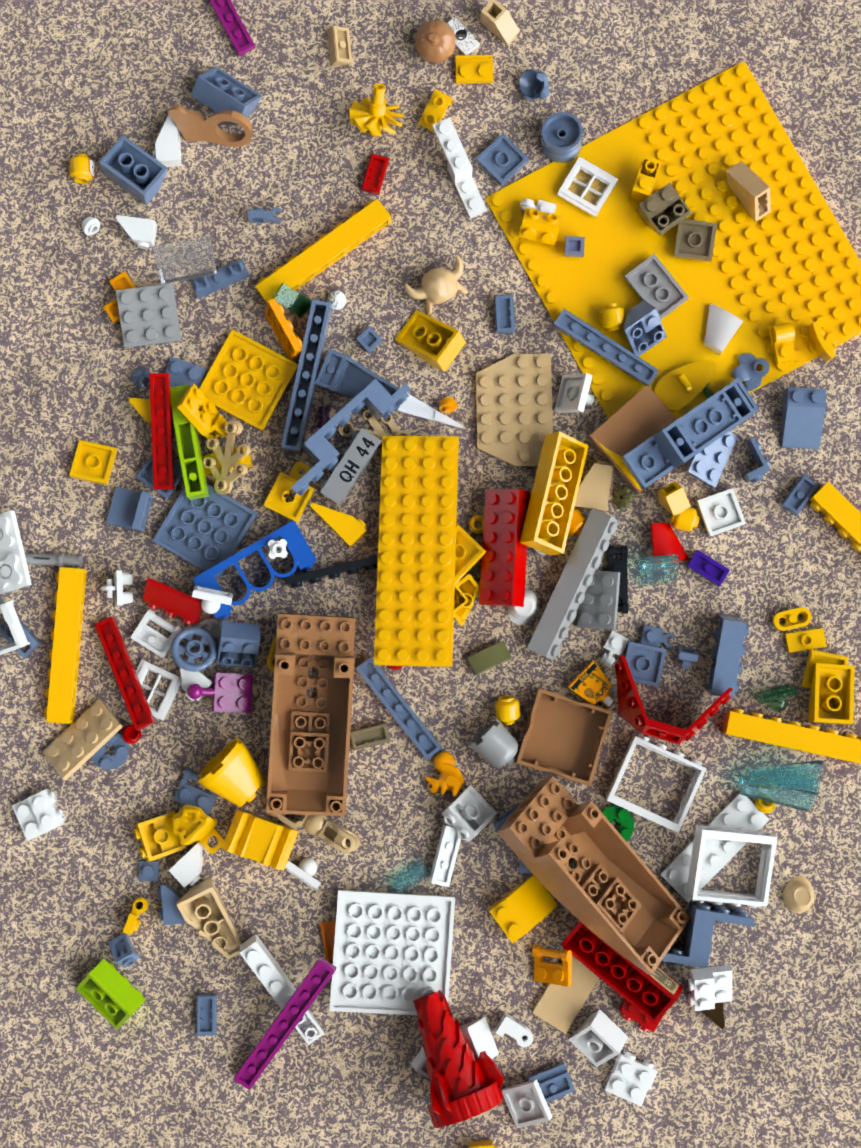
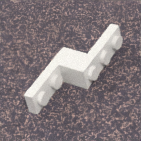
[432,117,487,219]

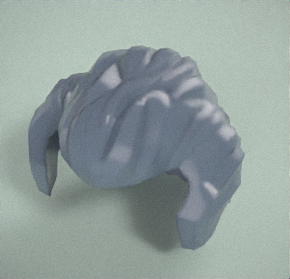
[519,68,550,101]

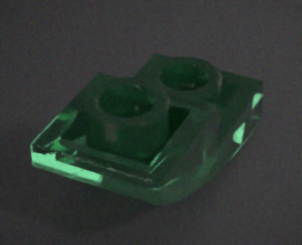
[272,283,312,318]

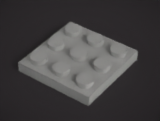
[116,284,182,348]

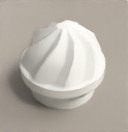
[327,291,346,310]

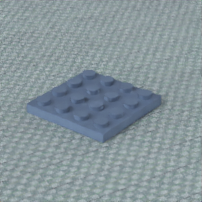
[152,484,258,579]

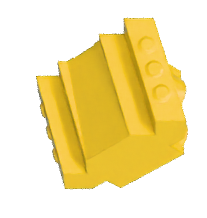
[222,809,299,871]

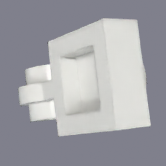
[520,198,557,214]
[600,631,629,668]

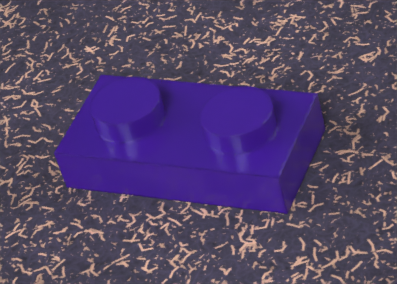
[686,550,730,587]

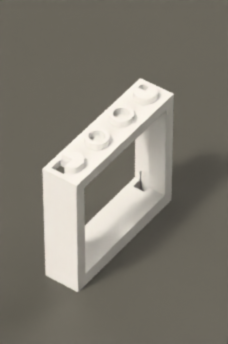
[605,734,706,833]
[686,825,777,908]

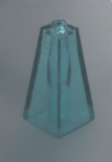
[737,760,823,812]

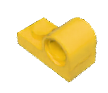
[768,322,797,365]

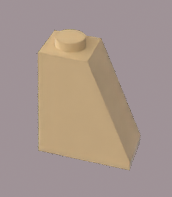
[726,161,771,222]
[574,461,613,513]

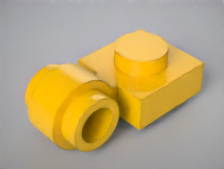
[123,897,149,935]

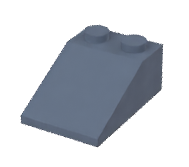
[781,387,826,449]

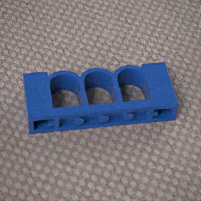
[193,520,317,620]

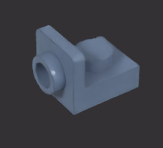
[108,933,140,967]

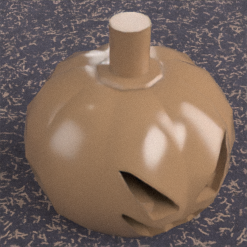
[415,20,456,63]

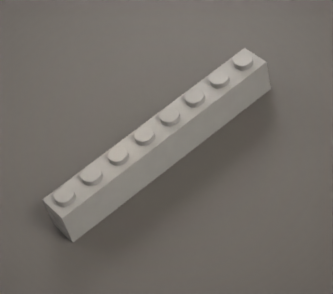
[527,508,618,661]

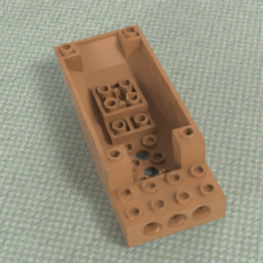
[266,613,356,816]
[497,776,691,975]

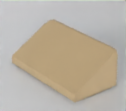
[327,25,353,66]

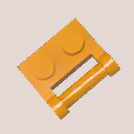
[532,945,572,987]

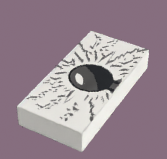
[448,17,480,55]

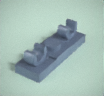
[190,259,250,299]

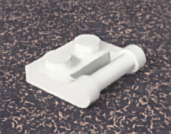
[130,609,183,658]

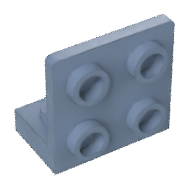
[106,487,153,533]

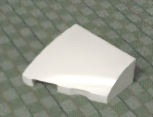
[703,304,743,355]

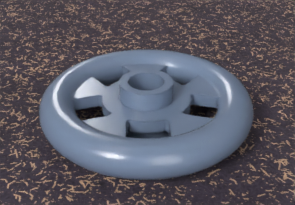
[170,627,217,672]

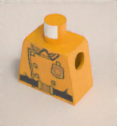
[567,661,615,708]

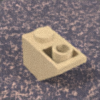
[480,0,520,45]

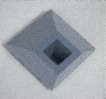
[623,300,667,357]

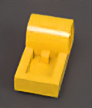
[418,89,453,132]

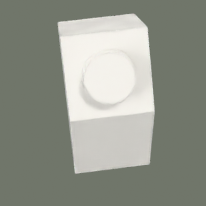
[116,215,157,249]
[180,659,213,701]
[169,842,203,888]

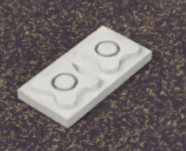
[0,510,32,595]

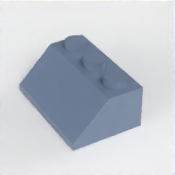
[191,66,262,126]
[99,135,168,206]

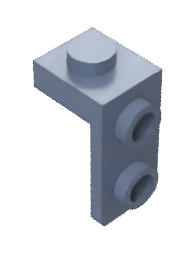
[743,437,771,484]

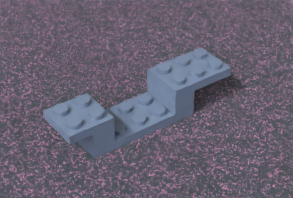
[621,378,759,490]
[289,379,411,497]

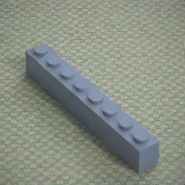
[281,299,332,455]

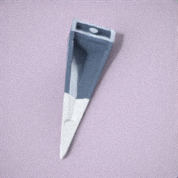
[315,349,463,428]

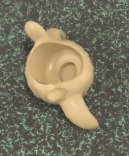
[405,255,468,315]

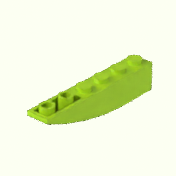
[171,385,209,500]

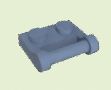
[173,767,218,815]

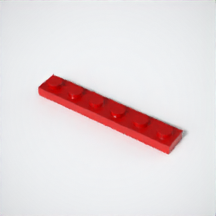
[149,373,174,490]
[94,616,155,731]

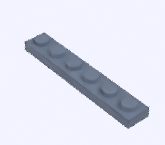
[553,309,659,386]
[356,657,442,760]

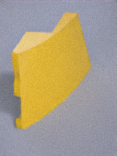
[454,573,480,626]

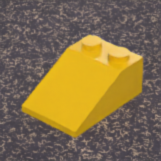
[395,310,466,372]
[808,663,855,725]
[488,875,558,944]

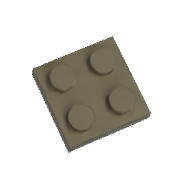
[673,219,717,262]

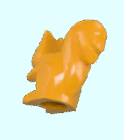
[425,751,465,797]

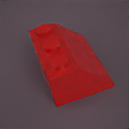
[142,578,204,626]

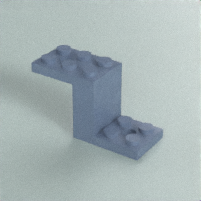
[662,901,755,968]

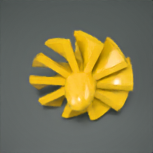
[349,83,404,137]

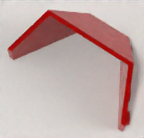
[615,655,733,745]

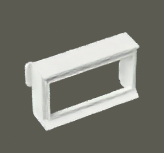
[0,600,30,655]

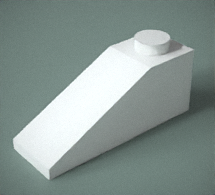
[153,115,181,167]

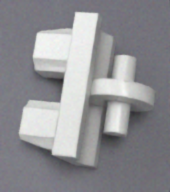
[101,571,133,607]

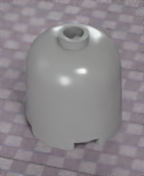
[469,718,518,768]

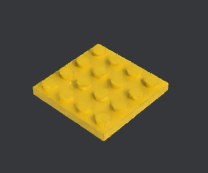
[199,329,298,432]

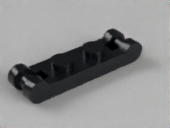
[607,545,629,614]

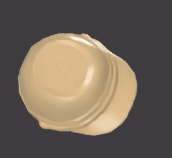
[782,876,814,913]

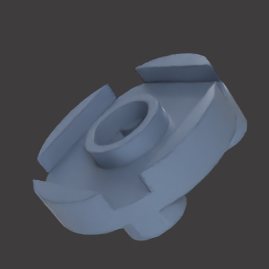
[91,732,129,770]

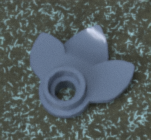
[731,353,769,391]

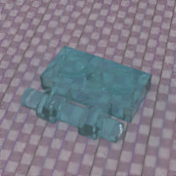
[638,554,679,586]

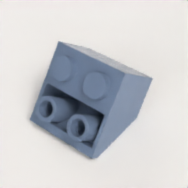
[216,621,260,668]

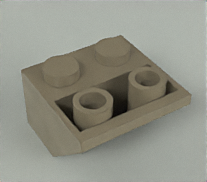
[636,182,692,236]

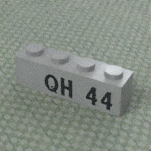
[320,428,382,505]

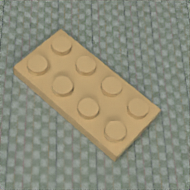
[42,699,123,780]

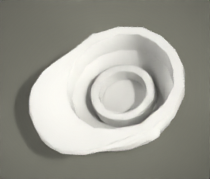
[508,589,539,625]

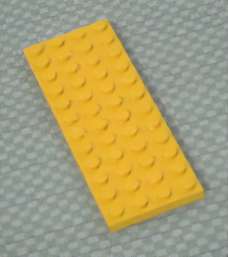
[374,436,459,667]

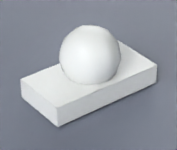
[192,586,233,614]
[285,858,321,890]

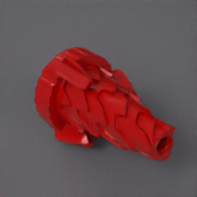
[413,990,504,1128]

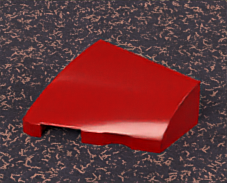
[650,523,689,562]

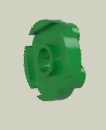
[601,805,634,841]

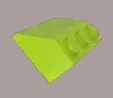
[76,959,146,1030]

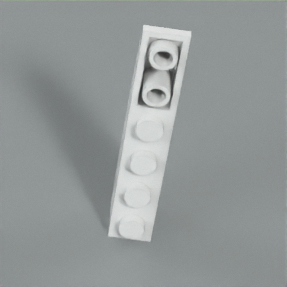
[240,934,325,1045]

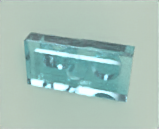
[388,858,431,893]

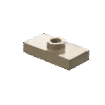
[350,723,391,751]

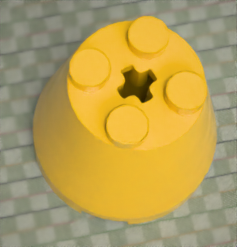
[196,738,267,808]

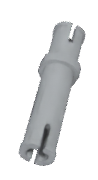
[24,553,83,568]

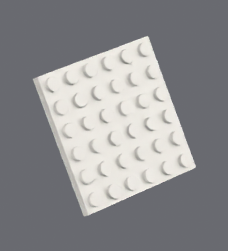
[329,890,455,1015]

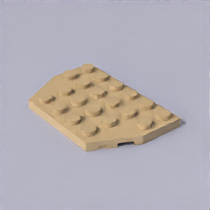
[476,353,553,467]

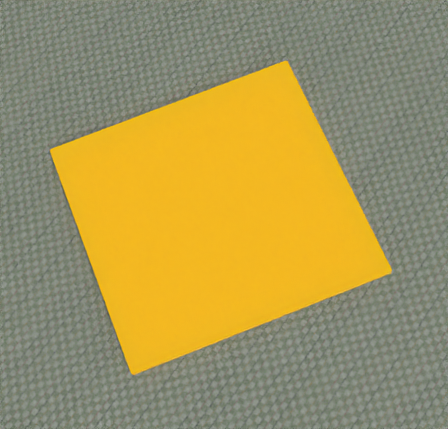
[486,62,861,419]

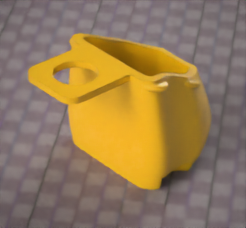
[172,805,224,854]

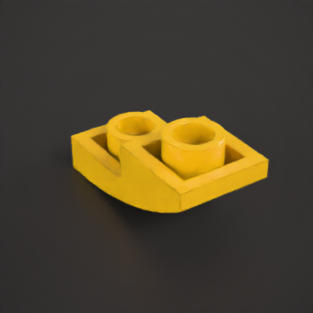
[808,321,836,362]

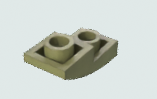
[467,641,512,676]

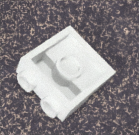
[441,785,497,842]
[12,789,65,841]
[688,965,732,1011]
[604,1052,658,1106]

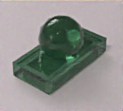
[755,684,798,712]

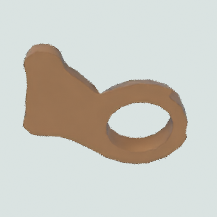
[168,104,253,147]

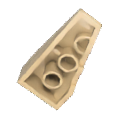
[176,877,242,960]

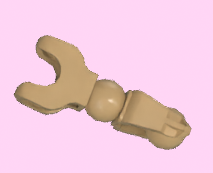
[269,813,361,853]

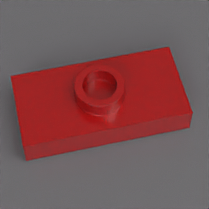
[361,153,390,195]

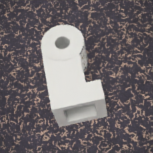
[494,1013,533,1047]

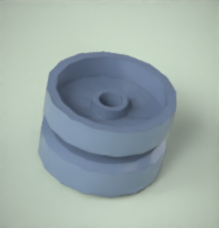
[541,112,583,163]

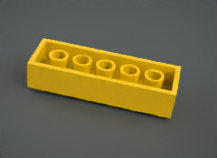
[520,431,588,555]

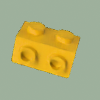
[518,208,562,246]

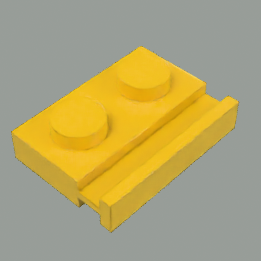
[455,55,493,84]

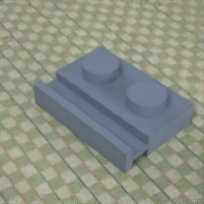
[528,1062,575,1102]

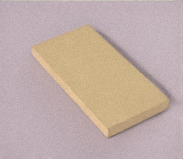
[532,955,599,1034]

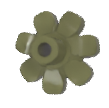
[612,485,634,510]

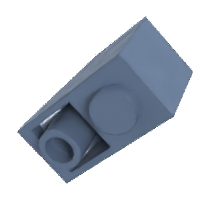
[158,883,187,925]

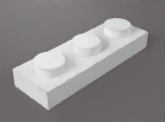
[429,824,461,887]

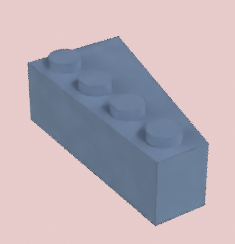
[708,613,749,698]

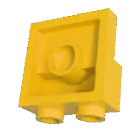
[133,811,186,862]

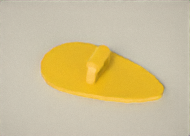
[655,360,716,411]

